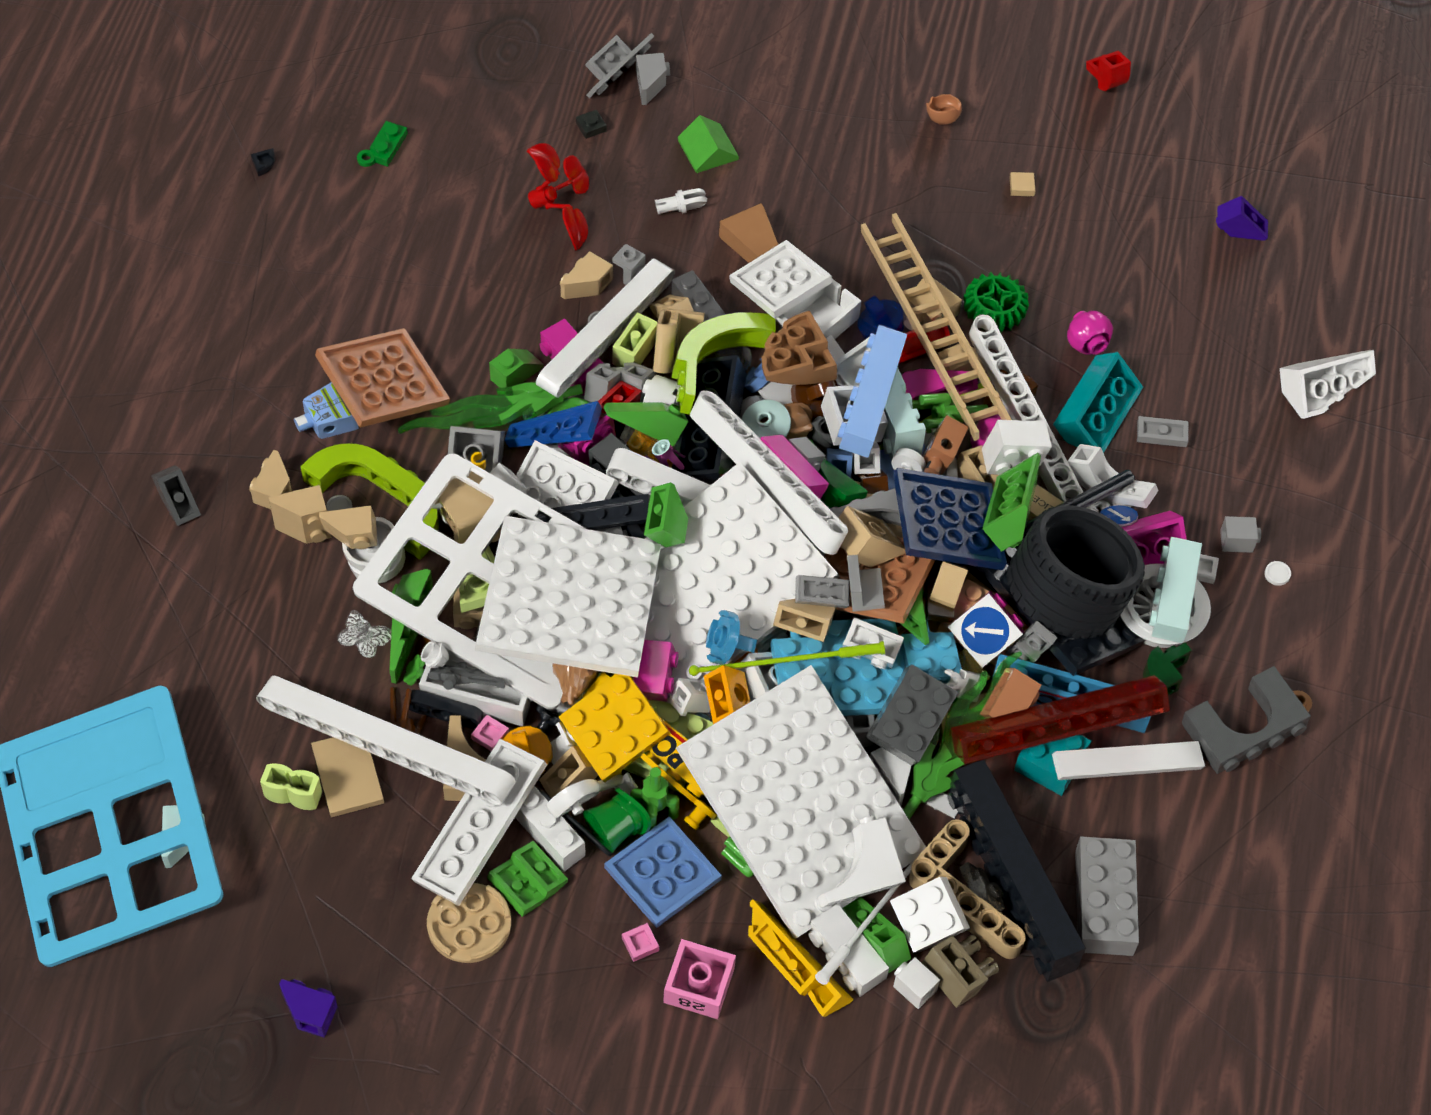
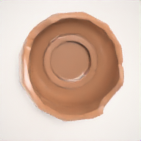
[926,94,962,125]

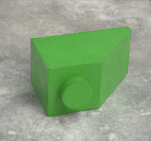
[489,349,544,394]
[644,482,688,548]

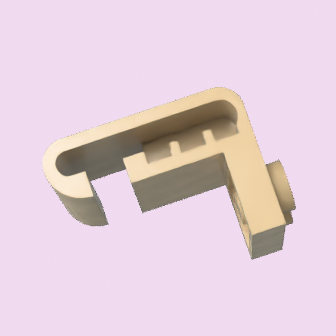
[653,309,705,373]
[435,471,502,544]

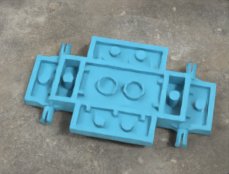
[770,619,962,716]

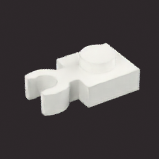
[944,669,986,703]

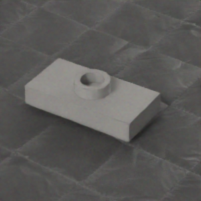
[795,575,849,608]

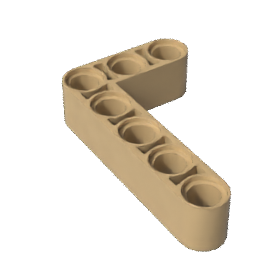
[909,819,1025,959]

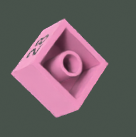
[664,939,736,1019]

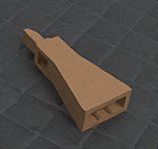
[719,204,778,263]

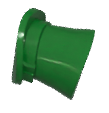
[584,787,651,853]

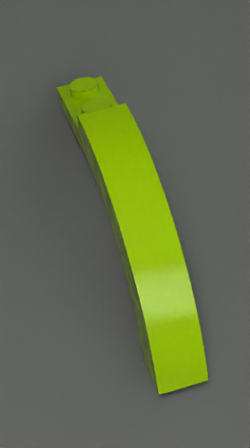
[672,312,776,415]

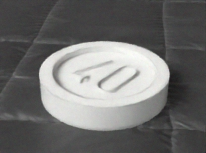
[1265,561,1291,586]

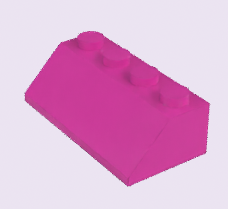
[1120,511,1187,565]

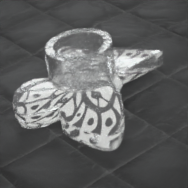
[338,610,392,658]

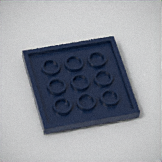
[893,468,1007,570]

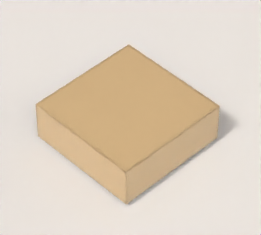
[1010,172,1035,196]

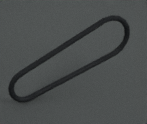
[536,787,612,856]

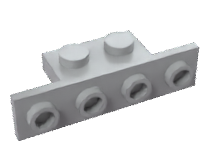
[585,33,654,99]

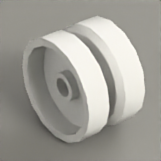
[342,517,406,583]

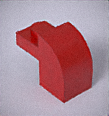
[1086,50,1131,91]

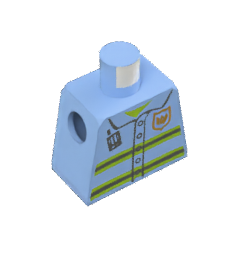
[294,382,359,439]

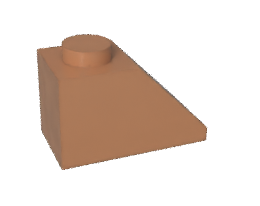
[980,668,1041,718]

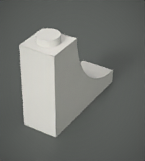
[818,815,906,908]

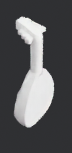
[546,772,638,818]

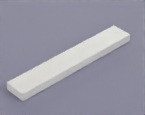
[1052,741,1205,780]

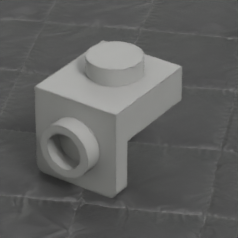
[612,244,645,285]

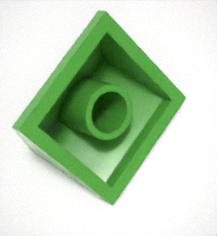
[678,115,739,173]

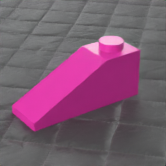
[902,369,978,400]

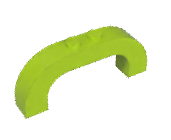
[301,444,439,560]

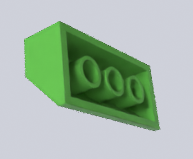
[983,453,1041,552]

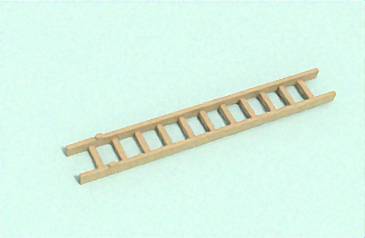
[861,213,1012,441]

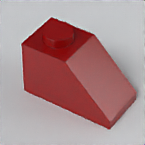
[598,380,642,426]

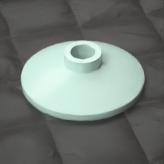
[742,400,791,438]

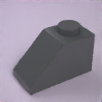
[151,465,201,526]

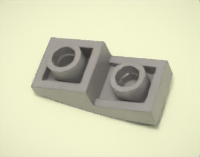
[1006,621,1057,663]

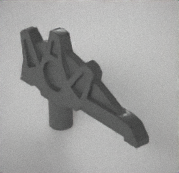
[428,662,505,690]

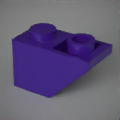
[279,979,337,1038]

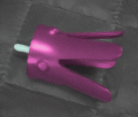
[652,439,685,470]

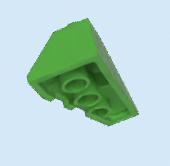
[390,569,433,684]

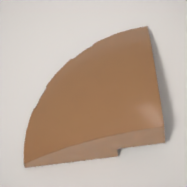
[762,310,837,385]

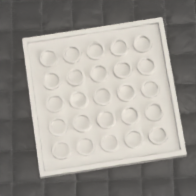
[475,516,661,677]

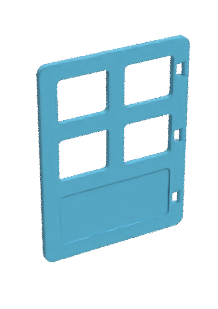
[0,686,223,967]

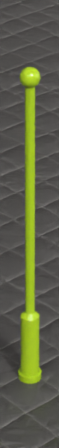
[689,641,885,676]

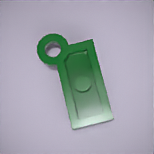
[357,121,408,167]

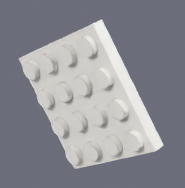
[511,440,619,514]

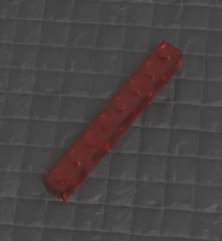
[951,675,1170,764]

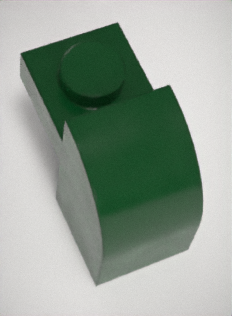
[1143,642,1192,702]

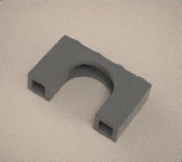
[1181,666,1310,774]

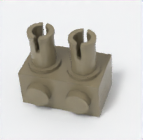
[922,935,999,1008]

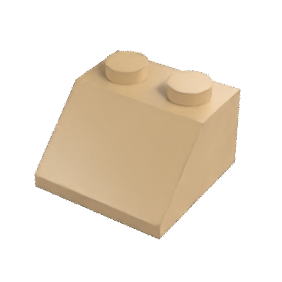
[268,485,332,544]
[838,506,905,567]

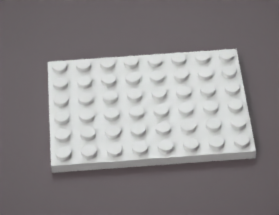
[644,462,839,704]
[676,665,926,939]

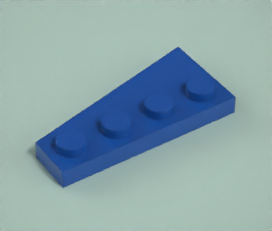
[505,401,602,447]

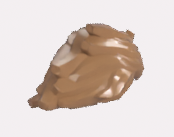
[552,663,599,705]

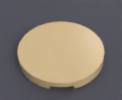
[427,883,511,963]

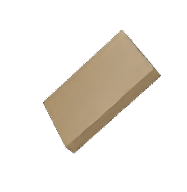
[311,737,384,817]

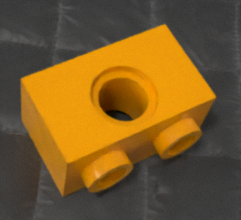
[703,665,751,724]

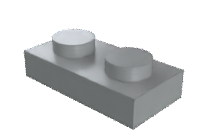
[1137,416,1188,447]

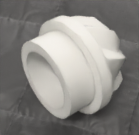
[421,641,449,668]

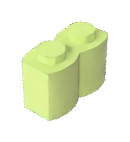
[260,764,322,810]

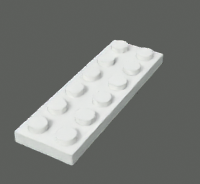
[411,739,547,906]

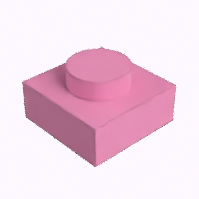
[471,715,509,752]
[622,923,659,962]

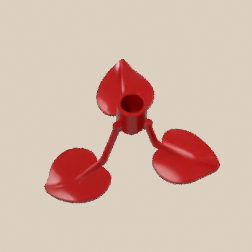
[526,143,589,251]

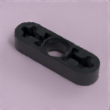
[409,690,483,729]

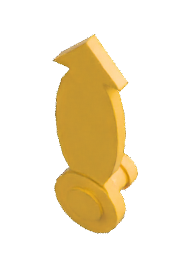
[640,753,717,830]

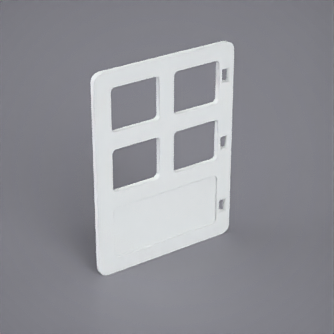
[353,454,586,709]

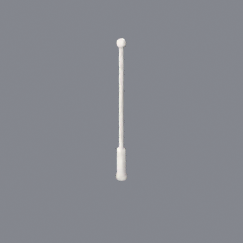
[815,861,914,985]

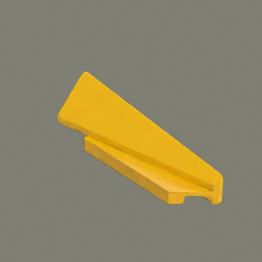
[748,899,853,1017]

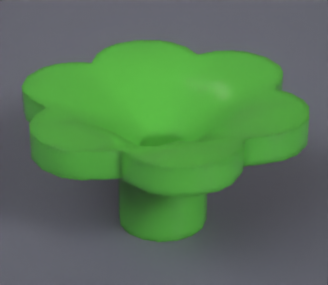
[403,654,425,686]

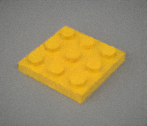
[559,674,671,783]

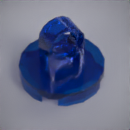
[858,295,906,340]

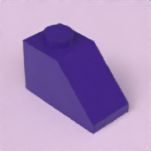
[1216,196,1268,241]

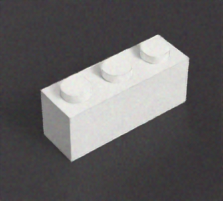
[515,786,585,872]
[809,903,889,997]

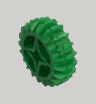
[963,272,1029,333]

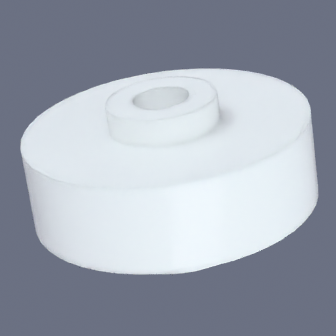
[891,448,926,472]

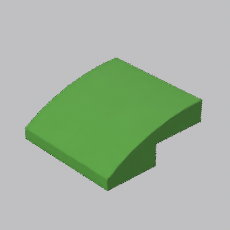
[487,841,568,917]

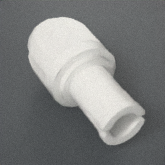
[655,188,707,215]

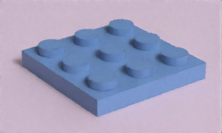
[604,817,722,928]

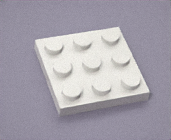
[729,240,832,319]

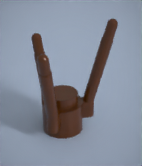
[390,687,428,735]

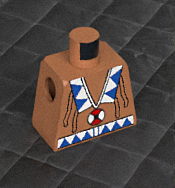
[922,415,968,475]

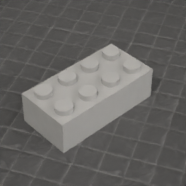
[1075,837,1139,956]

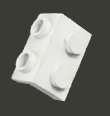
[842,618,904,670]

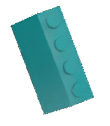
[1053,352,1143,453]

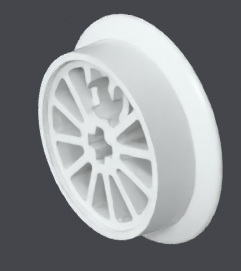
[1120,564,1211,648]

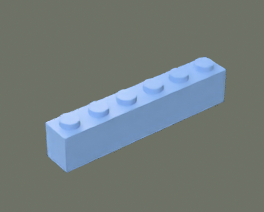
[837,325,907,458]

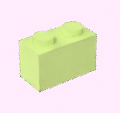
[613,312,657,367]

